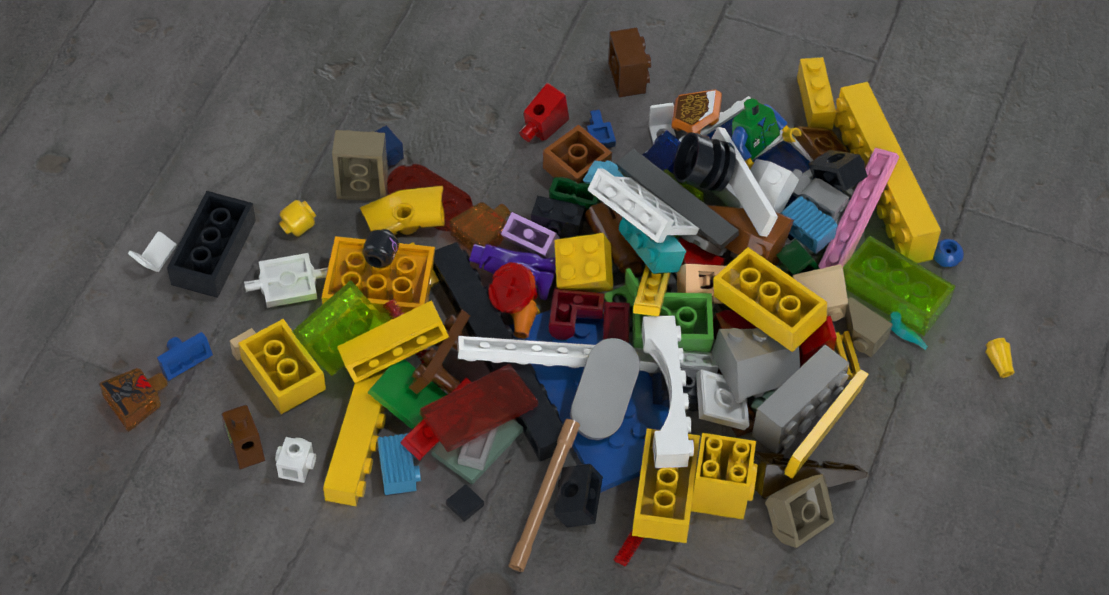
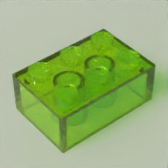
[292,280,388,376]

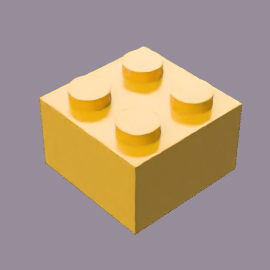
[555,233,613,293]

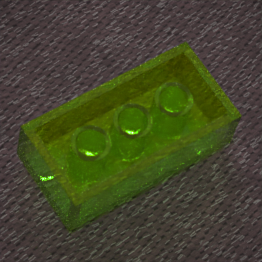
[843,236,956,336]

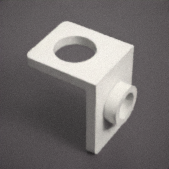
[648,103,677,147]
[128,232,177,272]

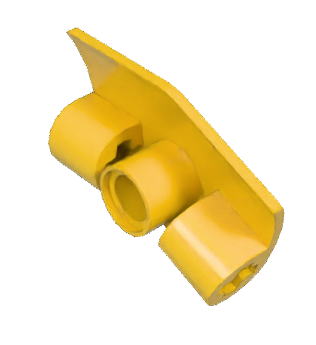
[360,186,444,235]

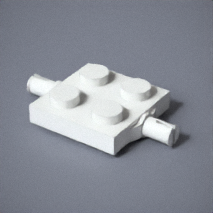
[244,253,328,308]

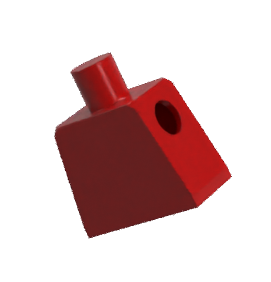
[519,83,569,142]

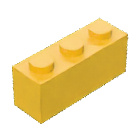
[797,57,836,130]

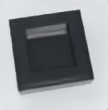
[446,484,484,522]

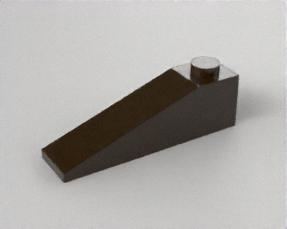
[753,451,868,500]

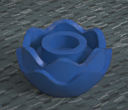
[934,239,964,267]

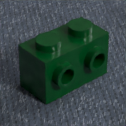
[776,239,820,277]

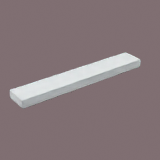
[712,127,778,237]

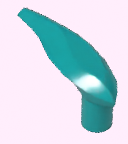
[889,312,928,350]

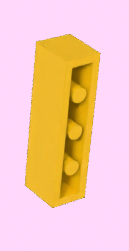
[337,300,449,383]

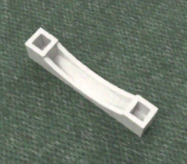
[642,316,694,468]

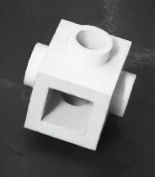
[275,437,316,483]

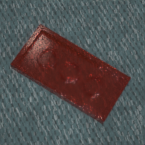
[420,364,538,452]

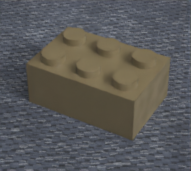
[332,130,388,201]

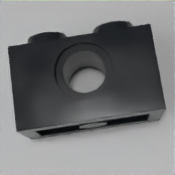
[808,150,868,191]
[554,464,603,528]

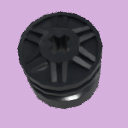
[673,132,736,192]

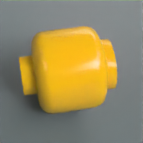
[279,200,316,236]

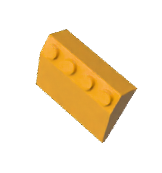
[322,236,435,320]

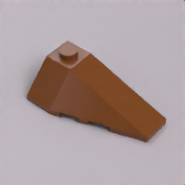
[707,205,794,266]

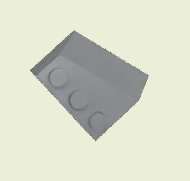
[711,328,800,403]

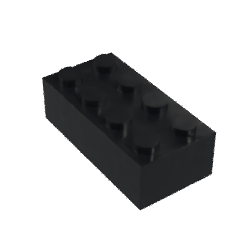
[167,191,256,298]

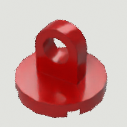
[488,262,538,314]

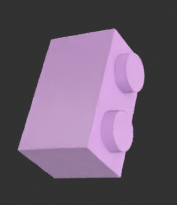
[501,212,560,259]

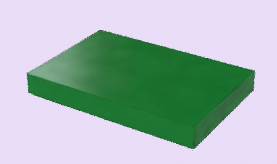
[368,359,448,430]

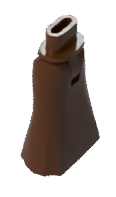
[584,203,644,278]

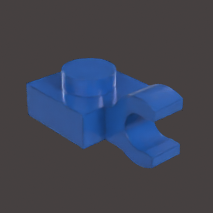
[587,110,616,148]

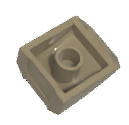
[765,474,834,548]

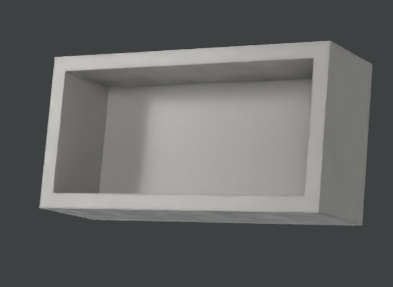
[752,345,849,453]

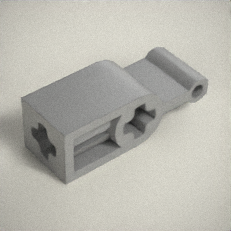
[792,169,849,222]

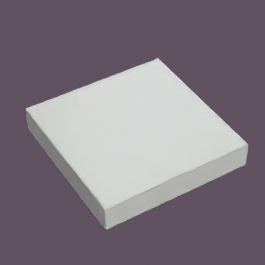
[696,369,749,430]

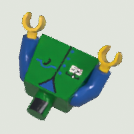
[731,98,802,170]

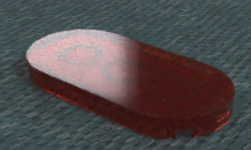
[387,164,474,232]

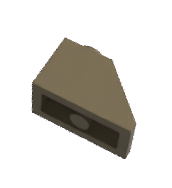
[845,297,892,357]

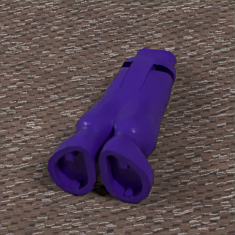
[469,244,556,300]

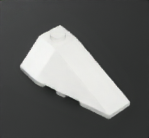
[730,159,799,258]

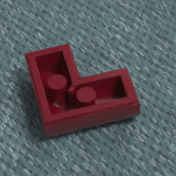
[549,289,605,340]

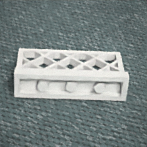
[588,168,699,243]

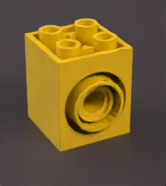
[691,433,758,520]

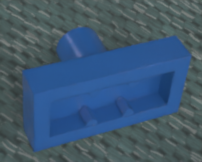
[157,332,213,381]

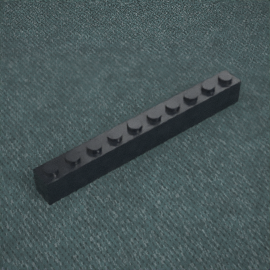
[433,242,563,462]

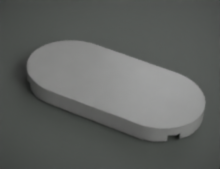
[570,338,640,440]

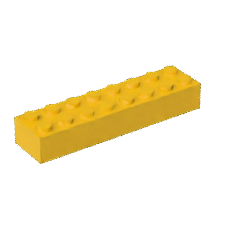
[834,82,941,266]

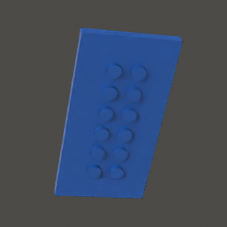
[509,292,670,493]

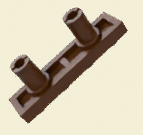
[409,309,470,394]

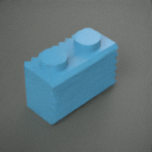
[780,196,838,254]
[377,433,421,495]

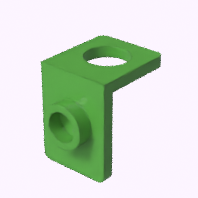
[604,268,640,309]

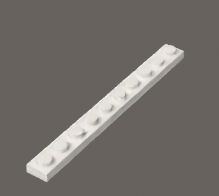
[457,336,718,374]

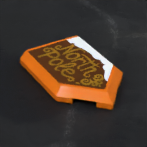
[671,89,722,134]

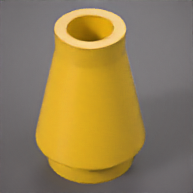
[985,338,1015,378]

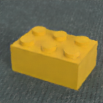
[238,319,326,414]

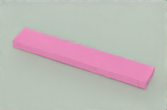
[818,148,899,273]

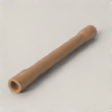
[508,419,580,572]

